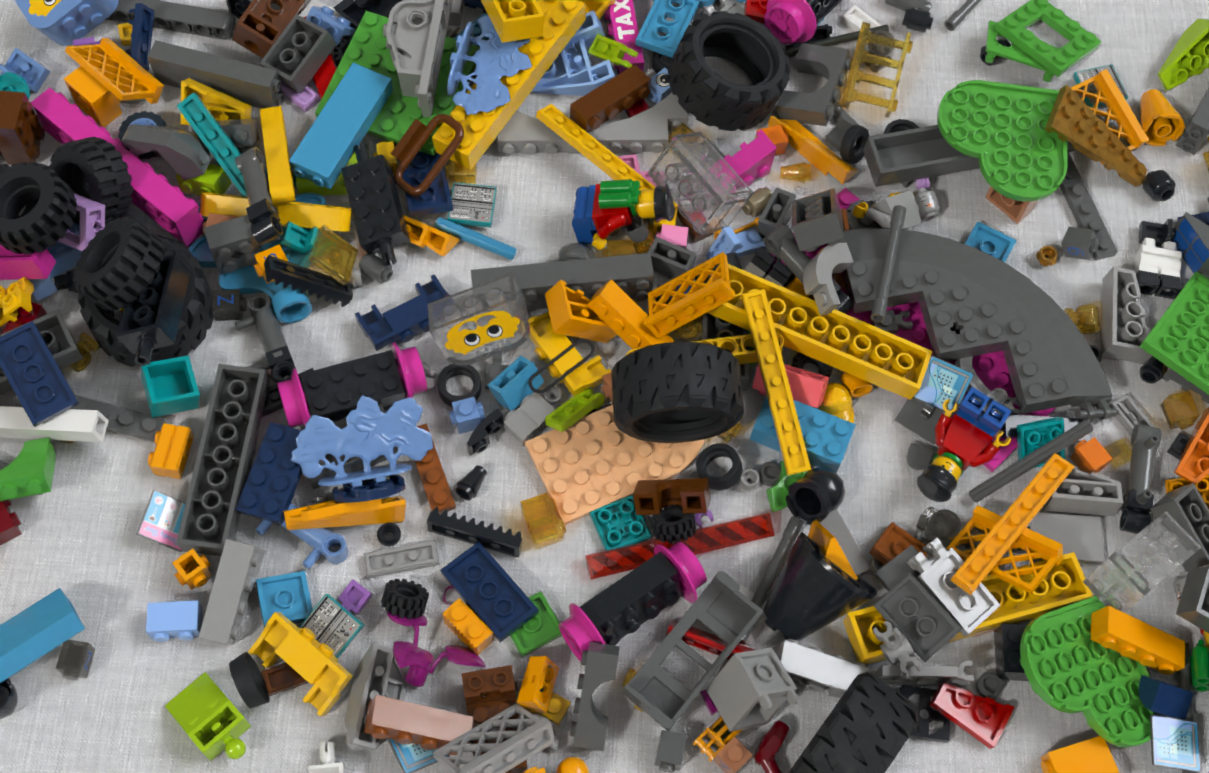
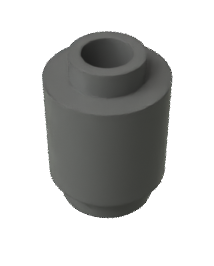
[359,253,393,284]

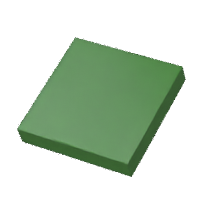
[510,591,562,658]

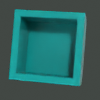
[141,355,200,418]

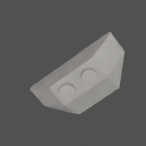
[344,643,407,750]

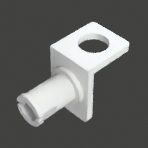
[308,741,346,773]

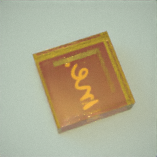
[1104,438,1132,469]

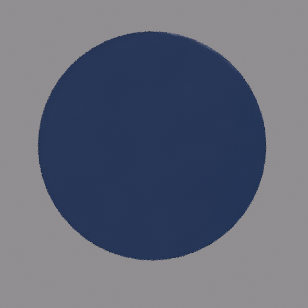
[332,475,405,503]

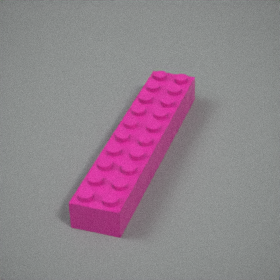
[31,88,204,248]

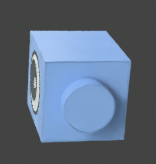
[648,68,672,103]

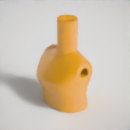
[841,372,873,397]

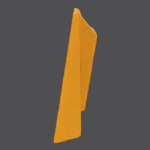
[768,116,858,185]
[404,214,460,257]
[283,495,406,530]

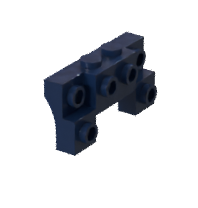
[355,274,456,351]

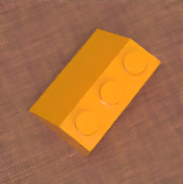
[808,520,858,580]

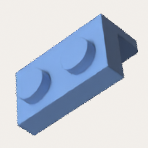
[306,5,356,46]
[0,48,50,92]

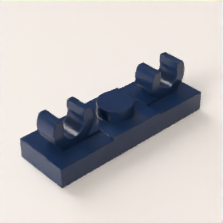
[125,3,154,71]

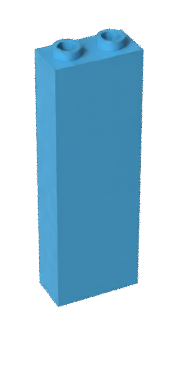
[289,63,393,189]
[0,588,85,683]

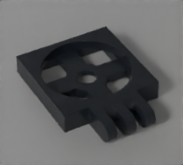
[900,685,950,743]

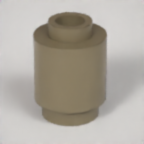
[742,187,772,217]

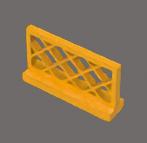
[65,38,164,104]
[1071,69,1149,165]
[645,252,735,338]
[947,505,1063,594]

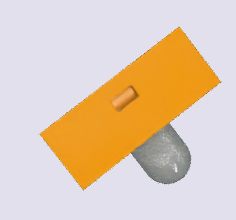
[515,656,559,714]

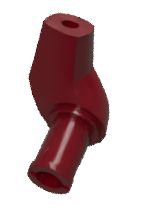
[754,721,789,773]

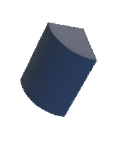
[1139,675,1194,720]

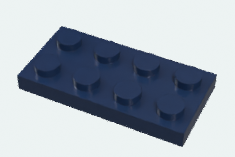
[398,151,453,217]
[0,321,79,427]
[235,422,302,525]
[440,542,539,643]

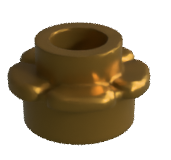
[1036,246,1058,266]

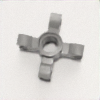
[873,621,921,678]

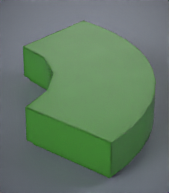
[766,461,806,512]

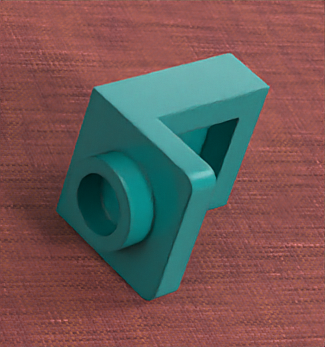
[280,221,318,254]

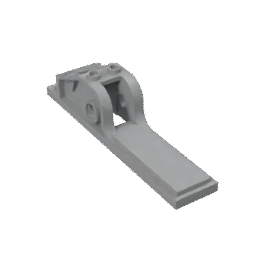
[383,0,453,117]

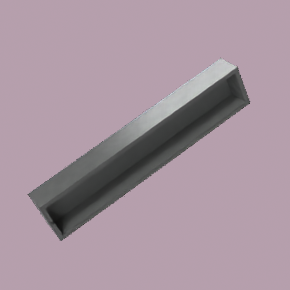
[863,125,1076,187]

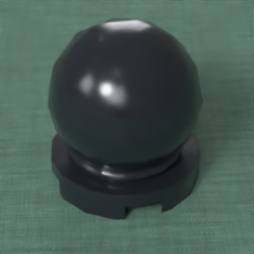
[786,467,845,525]

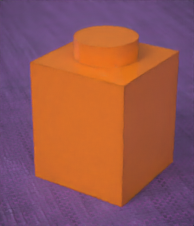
[755,124,789,156]
[1070,437,1113,474]

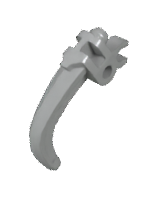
[955,356,1020,415]

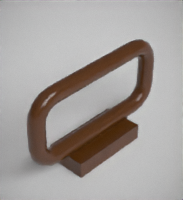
[391,114,464,196]

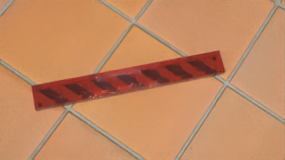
[585,512,775,579]

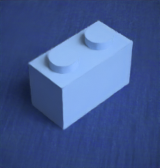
[146,600,203,642]

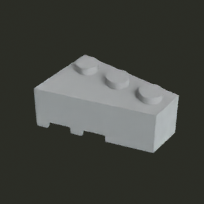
[1041,457,1123,516]

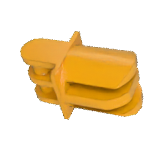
[693,716,743,762]

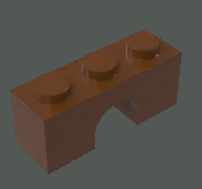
[633,478,711,515]

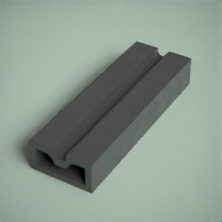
[147,40,284,109]
[1175,88,1209,155]

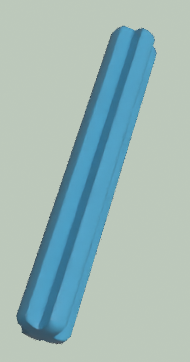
[435,217,517,260]

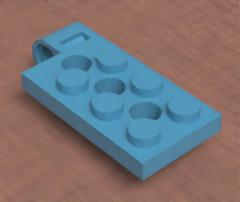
[635,0,699,58]

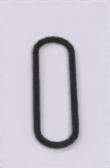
[528,339,595,393]

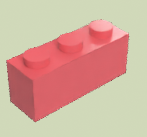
[752,363,829,408]

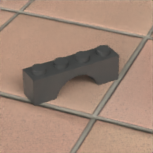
[570,642,620,751]

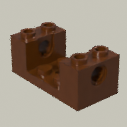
[232,0,310,59]
[461,665,527,773]

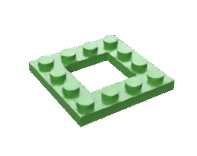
[994,0,1102,77]

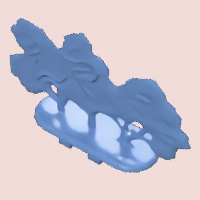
[447,15,532,115]
[291,395,433,487]

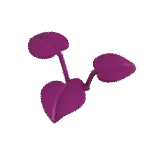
[387,611,486,687]

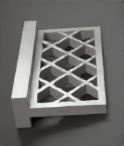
[433,703,555,773]

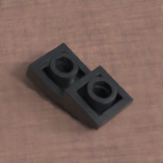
[467,409,504,456]

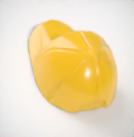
[818,383,854,423]

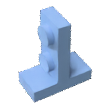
[705,226,765,260]

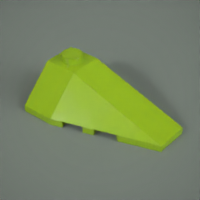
[1157,19,1209,90]

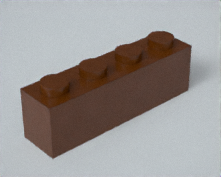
[570,65,652,133]

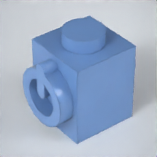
[449,397,485,434]

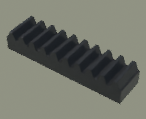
[264,255,353,307]
[427,507,522,558]

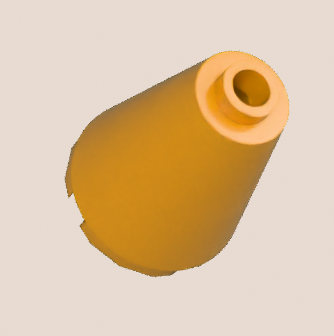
[1140,89,1185,146]

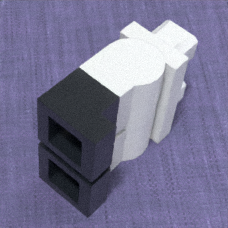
[1134,238,1182,299]
[744,247,795,288]

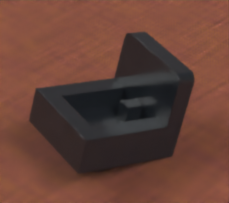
[1139,218,1175,247]

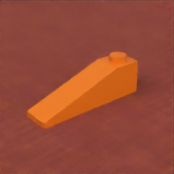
[1174,407,1209,485]

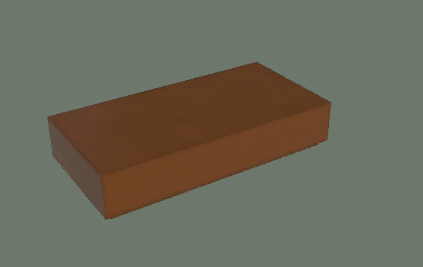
[262,663,309,696]

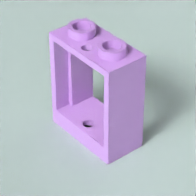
[57,193,105,251]

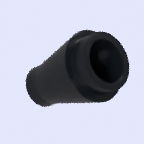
[1140,356,1165,384]
[455,465,487,501]

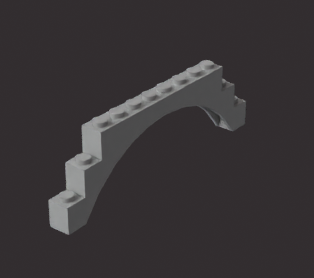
[465,78,688,154]

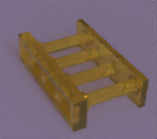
[841,22,913,118]

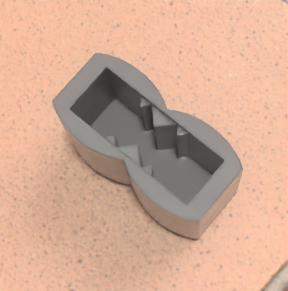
[504,393,555,447]

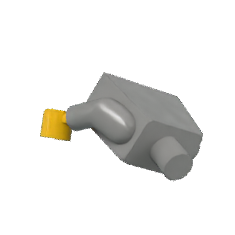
[852,190,921,231]

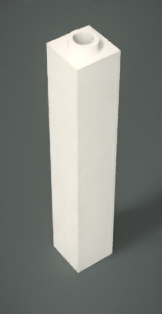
[0,406,109,442]

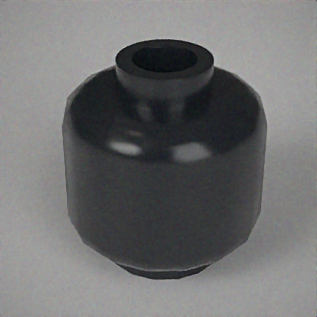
[1142,170,1176,202]

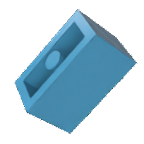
[487,355,544,411]

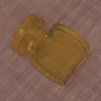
[1064,304,1101,334]
[68,332,100,372]

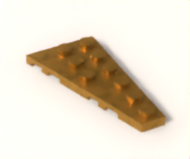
[1045,85,1147,187]

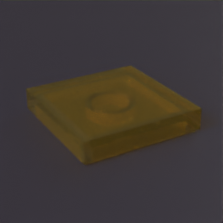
[309,225,358,285]

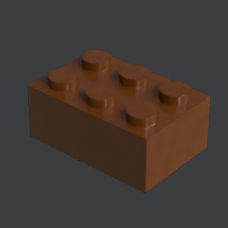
[0,91,45,165]

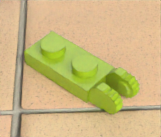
[588,34,639,68]
[545,388,605,432]

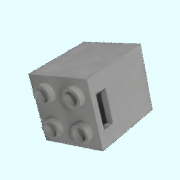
[706,648,799,732]

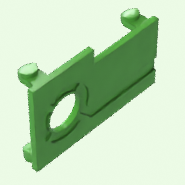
[985,20,1060,82]

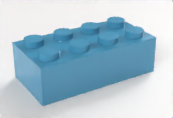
[750,397,856,473]

